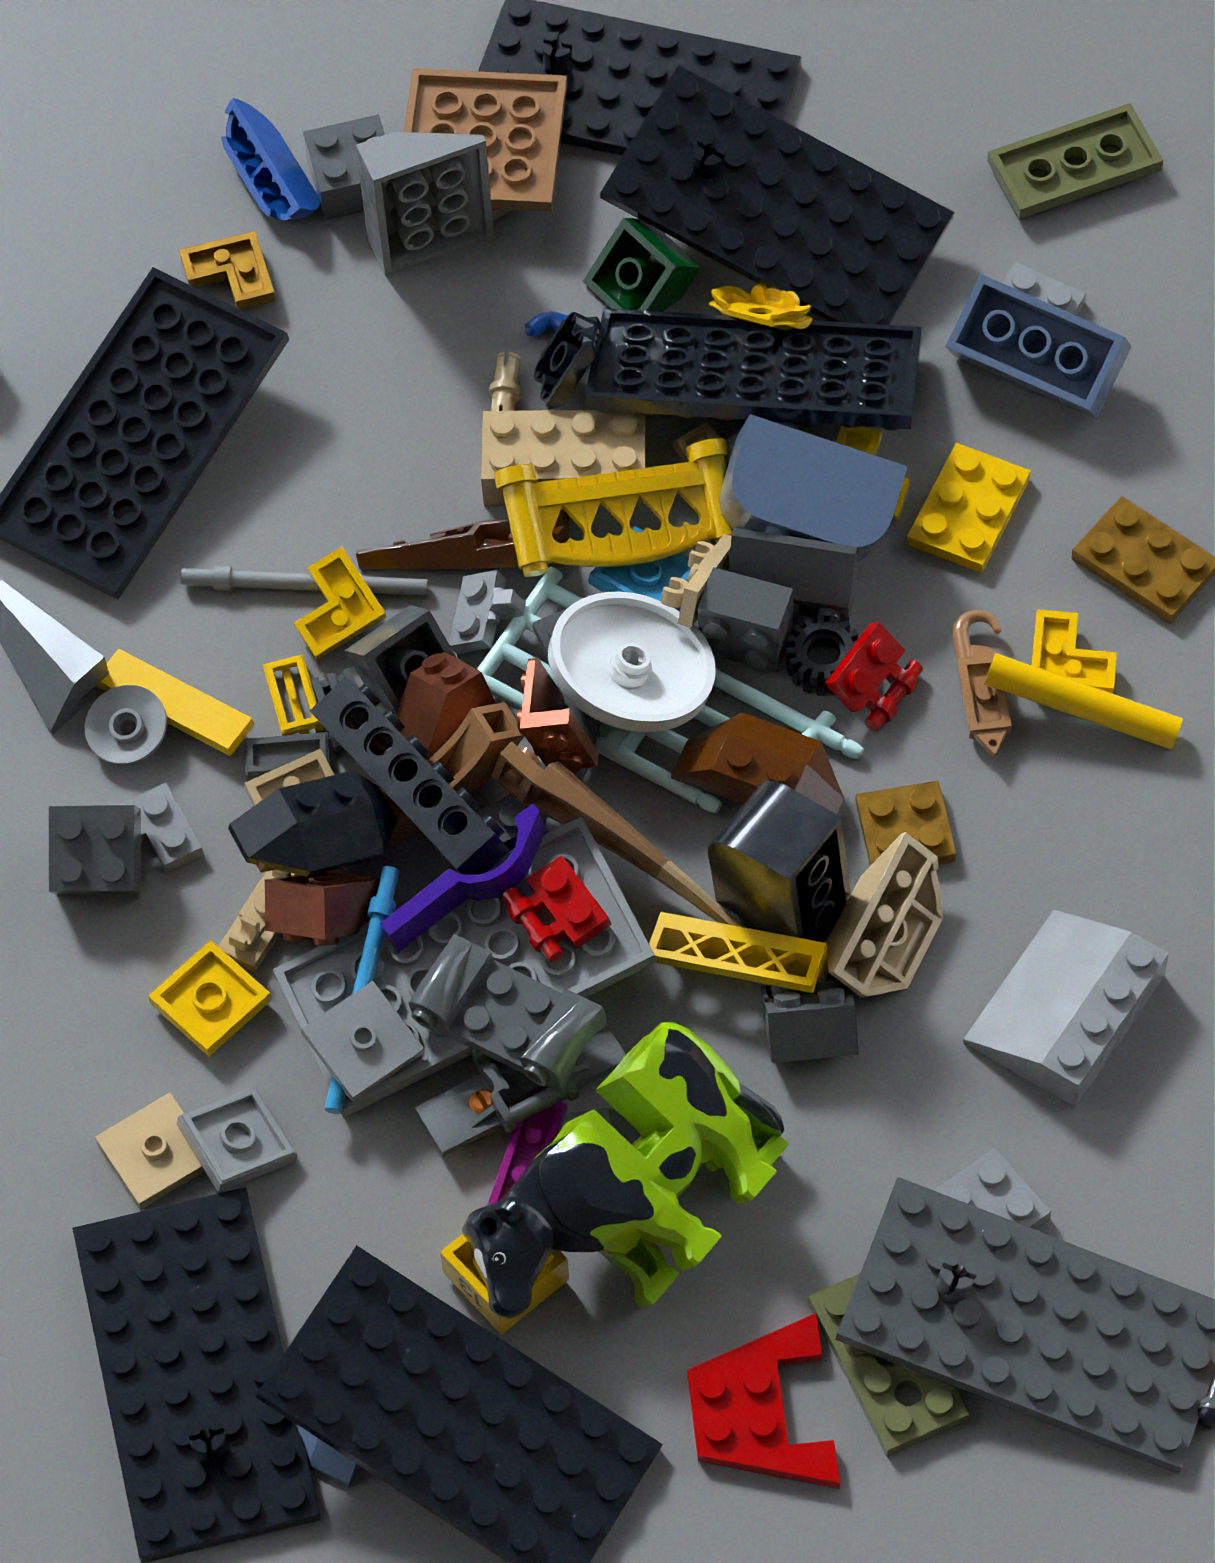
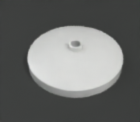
[548,592,716,732]

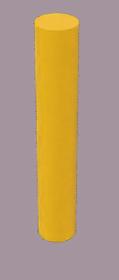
[984,653,1183,750]

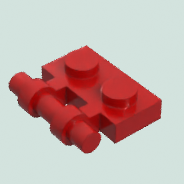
[825,622,923,732]
[501,855,612,962]

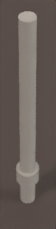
[181,566,428,596]

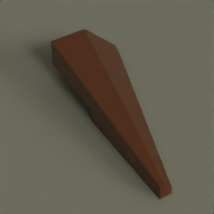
[356,508,569,569]

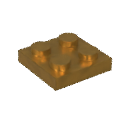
[855,780,956,866]

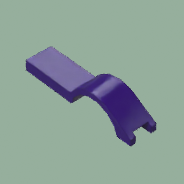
[380,803,547,952]

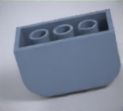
[719,414,908,562]

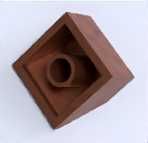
[396,652,496,756]
[265,871,380,946]

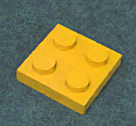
[148,940,272,1057]

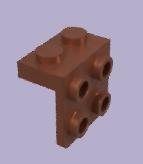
[517,658,599,772]

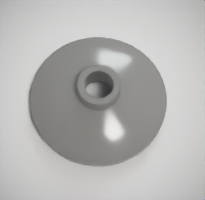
[85,685,167,765]

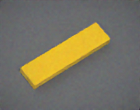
[97,649,254,756]

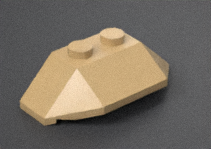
[826,832,943,998]

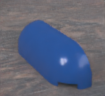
[221,98,319,221]

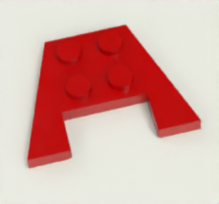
[687,1313,840,1489]

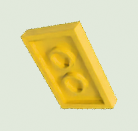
[907,442,1031,574]

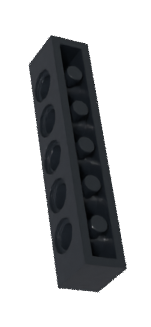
[310,677,510,875]

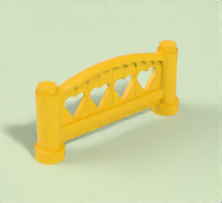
[494,438,733,577]

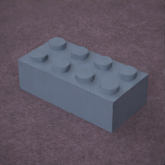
[945,274,1132,419]

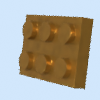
[1071,496,1215,624]

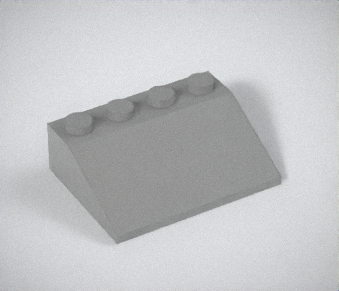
[356,132,494,276]
[963,910,1169,1108]

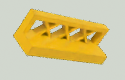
[649,912,829,993]

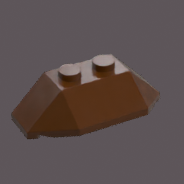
[671,712,844,815]

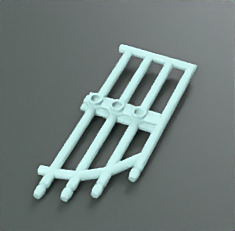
[477,567,864,813]

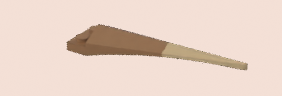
[491,741,746,928]

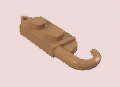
[952,610,1012,758]

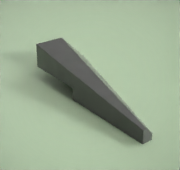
[0,579,109,734]

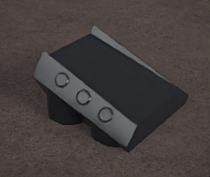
[534,312,605,410]

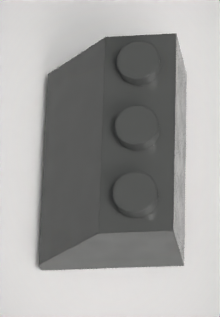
[728,528,858,623]

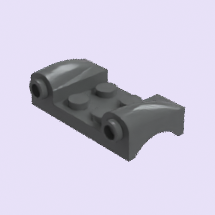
[408,934,607,1093]

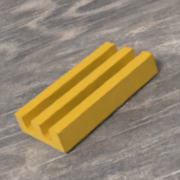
[263,654,324,736]

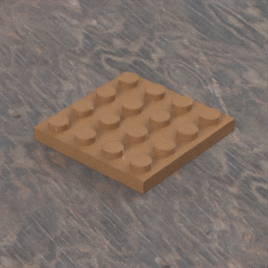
[404,68,567,212]

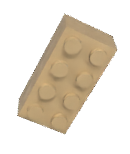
[481,410,646,506]

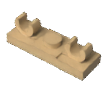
[661,534,732,628]
[218,870,297,973]

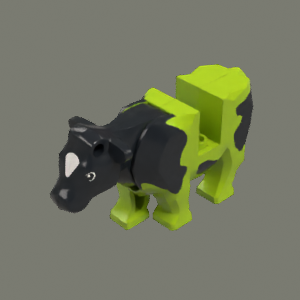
[462,1022,790,1319]

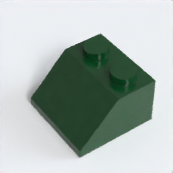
[583,218,701,312]

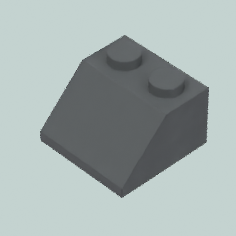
[344,605,457,716]

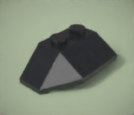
[228,770,398,877]

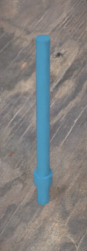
[324,866,400,1114]

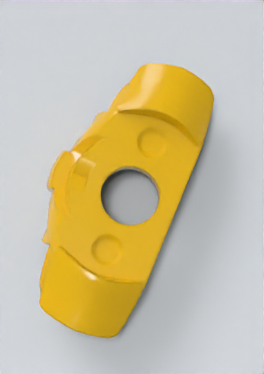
[709,284,812,330]

